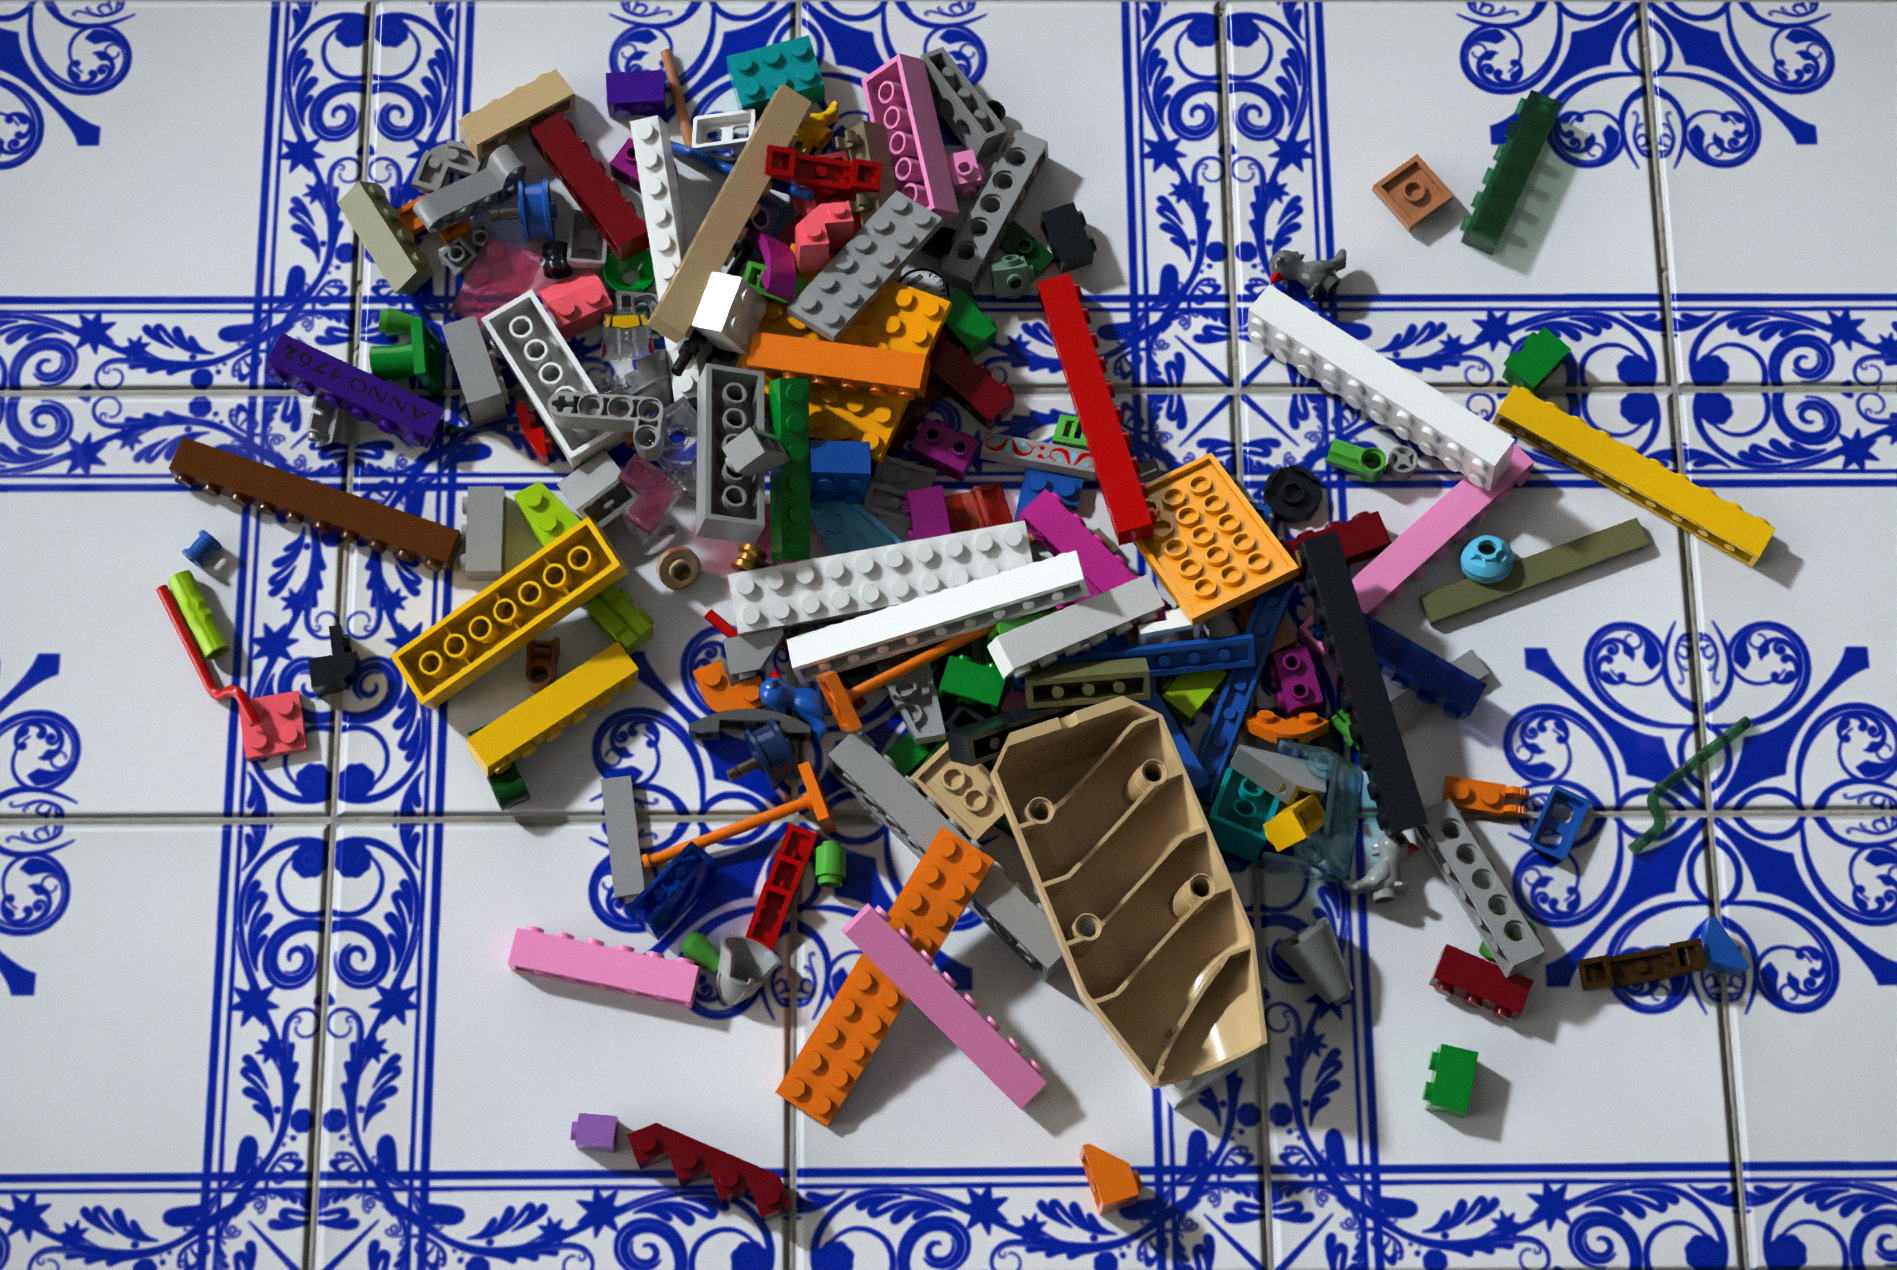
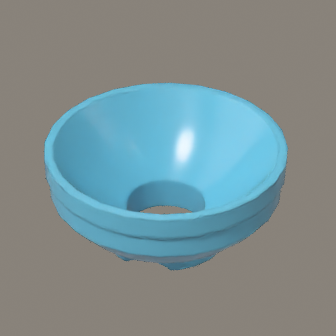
[1459,535,1514,584]

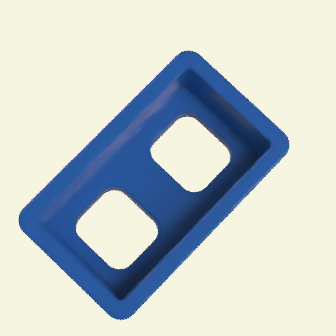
[1528,785,1590,861]

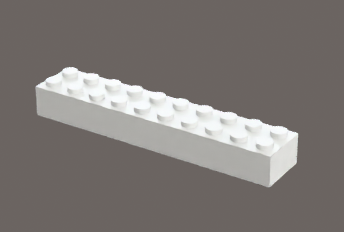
[1248,284,1515,491]
[727,520,1033,636]

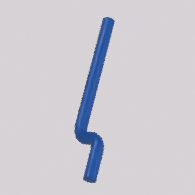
[671,141,815,202]

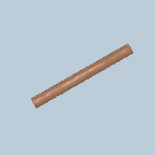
[661,49,693,148]

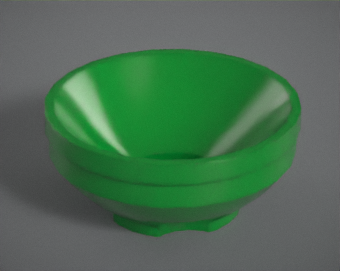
[603,250,655,293]

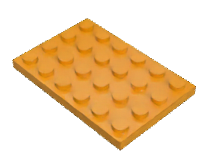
[1133,452,1300,627]

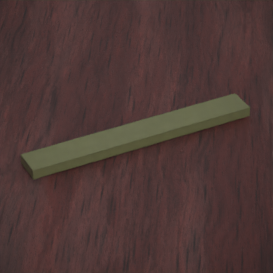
[1419,518,1649,625]

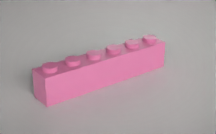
[508,926,701,1008]

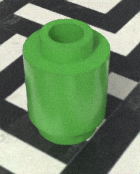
[815,841,847,888]

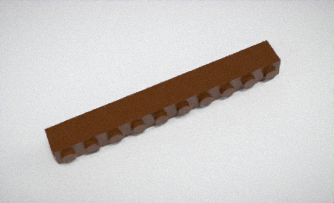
[169,437,462,572]

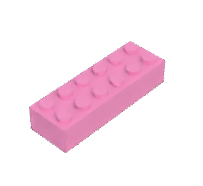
[861,53,959,224]

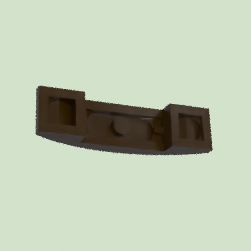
[1577,938,1707,991]

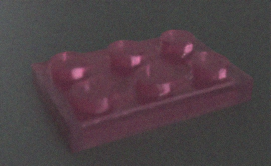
[450,234,543,325]

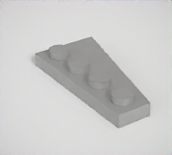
[872,646,946,745]

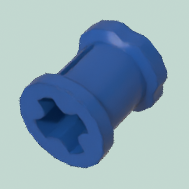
[182,529,222,569]

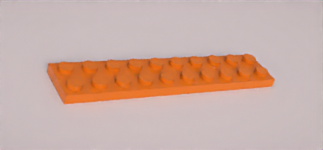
[775,827,996,1126]

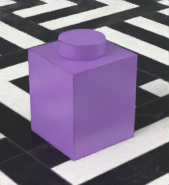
[571,1113,619,1153]

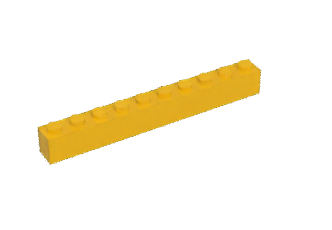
[1492,385,1775,567]

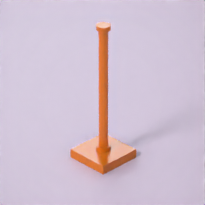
[815,625,996,732]
[641,761,837,872]

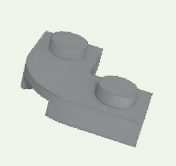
[411,140,485,193]

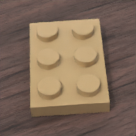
[910,741,1005,842]

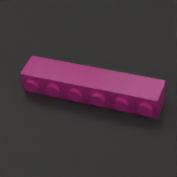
[1017,488,1171,639]

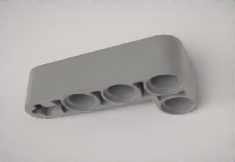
[413,145,527,233]
[548,391,667,461]

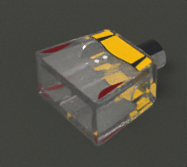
[600,295,656,362]

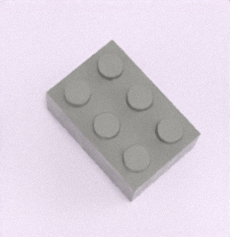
[441,315,510,426]

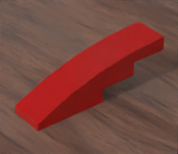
[745,823,819,951]

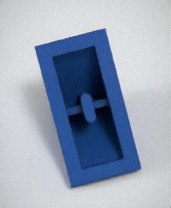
[1700,915,1750,977]

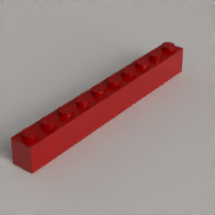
[1037,273,1157,546]

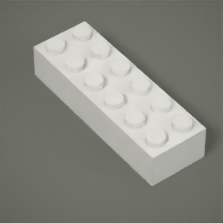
[481,289,626,471]

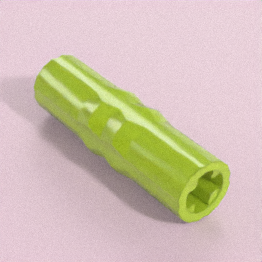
[168,570,229,660]

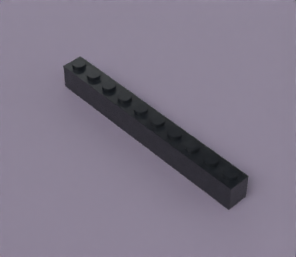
[1295,531,1428,837]

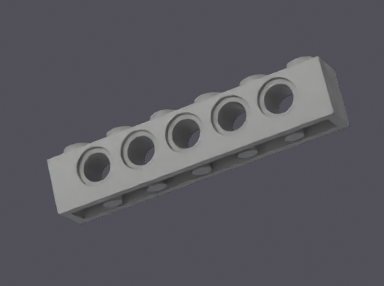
[939,129,1049,295]
[1414,799,1546,978]

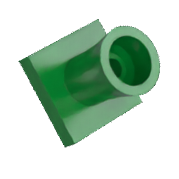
[369,318,444,395]

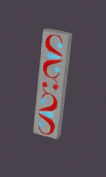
[980,431,1097,480]

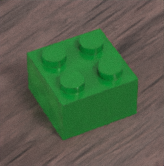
[938,655,1007,719]

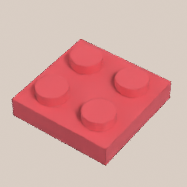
[239,690,308,761]

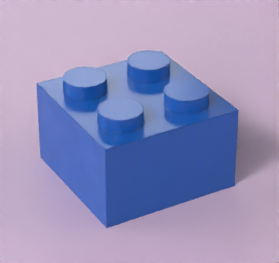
[809,440,871,504]

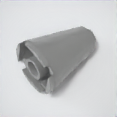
[1274,916,1353,1006]

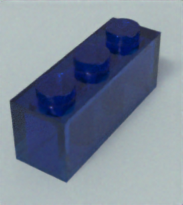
[627,841,721,940]

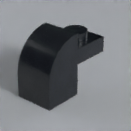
[308,625,361,696]

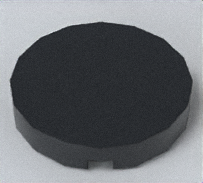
[1263,465,1322,523]

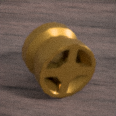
[731,543,768,572]

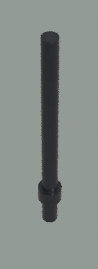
[671,239,754,376]

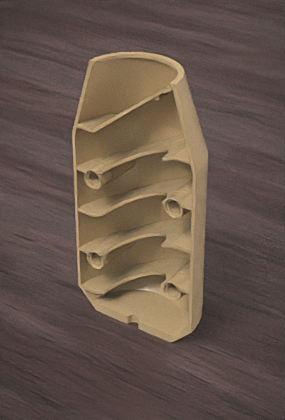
[990,696,1268,1089]

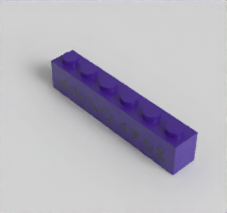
[264,332,445,449]

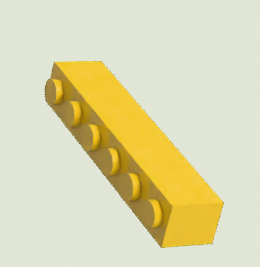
[467,641,639,777]

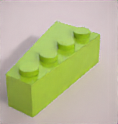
[513,481,627,580]

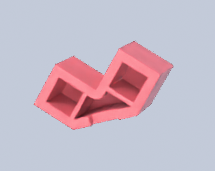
[795,201,854,272]

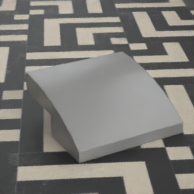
[863,455,937,524]

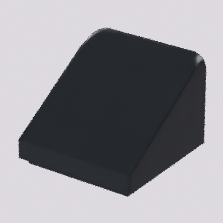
[920,227,957,260]

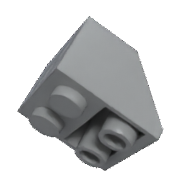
[557,449,642,528]

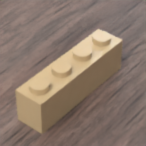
[458,69,575,161]

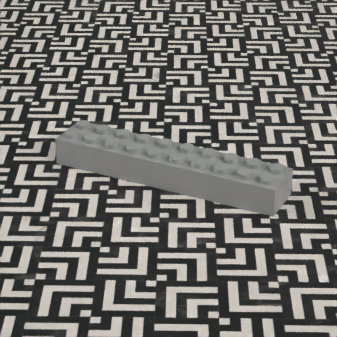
[828,731,1065,982]

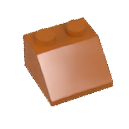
[1079,1143,1143,1215]

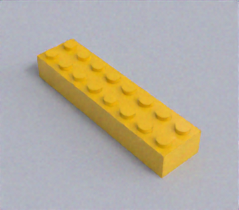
[390,516,630,710]

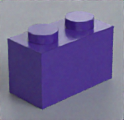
[606,70,666,119]

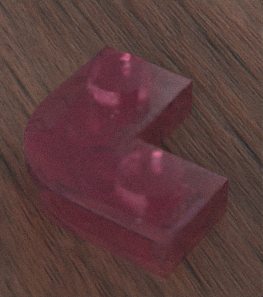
[618,453,673,535]

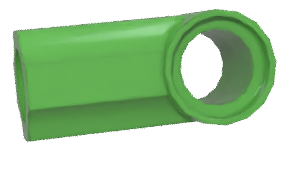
[1325,438,1386,483]

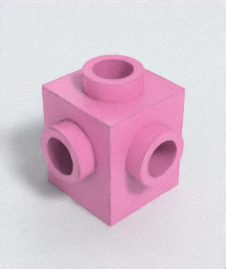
[946,149,985,198]

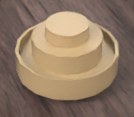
[656,546,701,591]

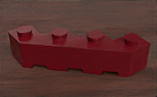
[627,1123,792,1222]

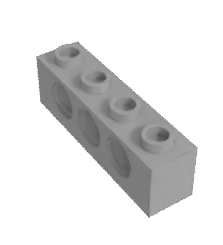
[919,47,1007,160]

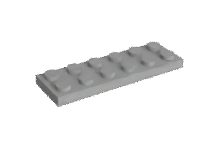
[787,190,943,342]

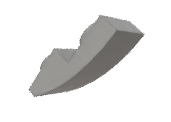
[438,220,504,277]

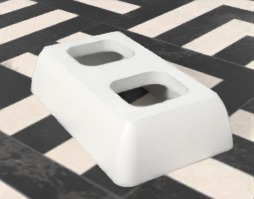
[692,109,756,152]

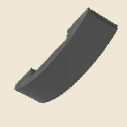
[689,709,811,741]

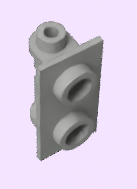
[306,396,343,448]

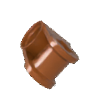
[525,637,560,694]

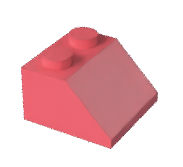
[538,269,615,340]

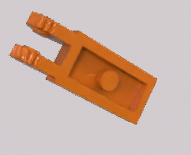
[1442,775,1530,817]

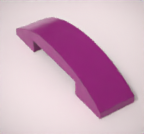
[747,228,796,302]

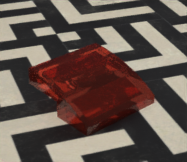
[944,482,1013,534]

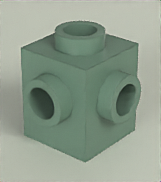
[989,255,1035,299]

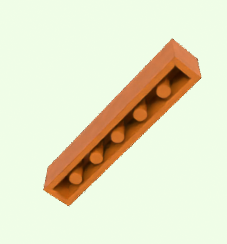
[746,331,931,400]

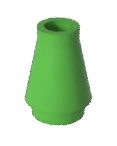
[378,307,421,336]
[679,930,720,973]

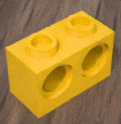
[1262,793,1330,852]

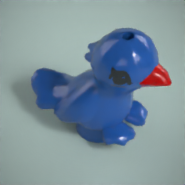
[759,669,833,744]

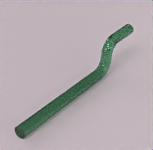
[1628,716,1752,855]

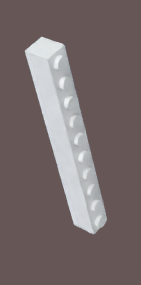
[630,115,706,408]
[786,550,1090,684]

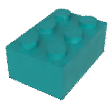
[726,35,825,118]

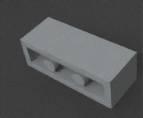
[460,486,507,581]

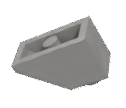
[722,427,790,477]
[723,628,787,681]

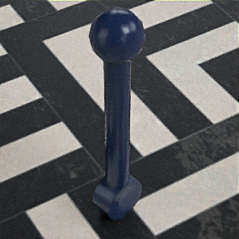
[445,422,507,436]

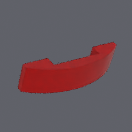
[764,145,882,192]

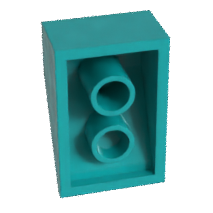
[1206,754,1280,863]

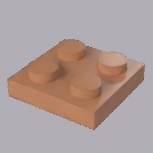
[1372,154,1454,232]

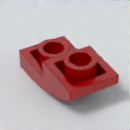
[515,402,554,466]

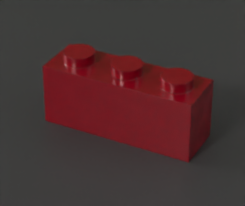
[1429,944,1534,1021]

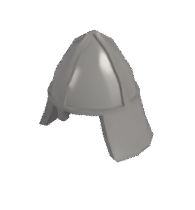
[624,349,675,416]
[716,935,781,1006]

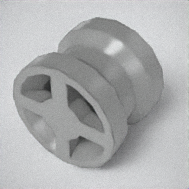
[1386,445,1418,481]

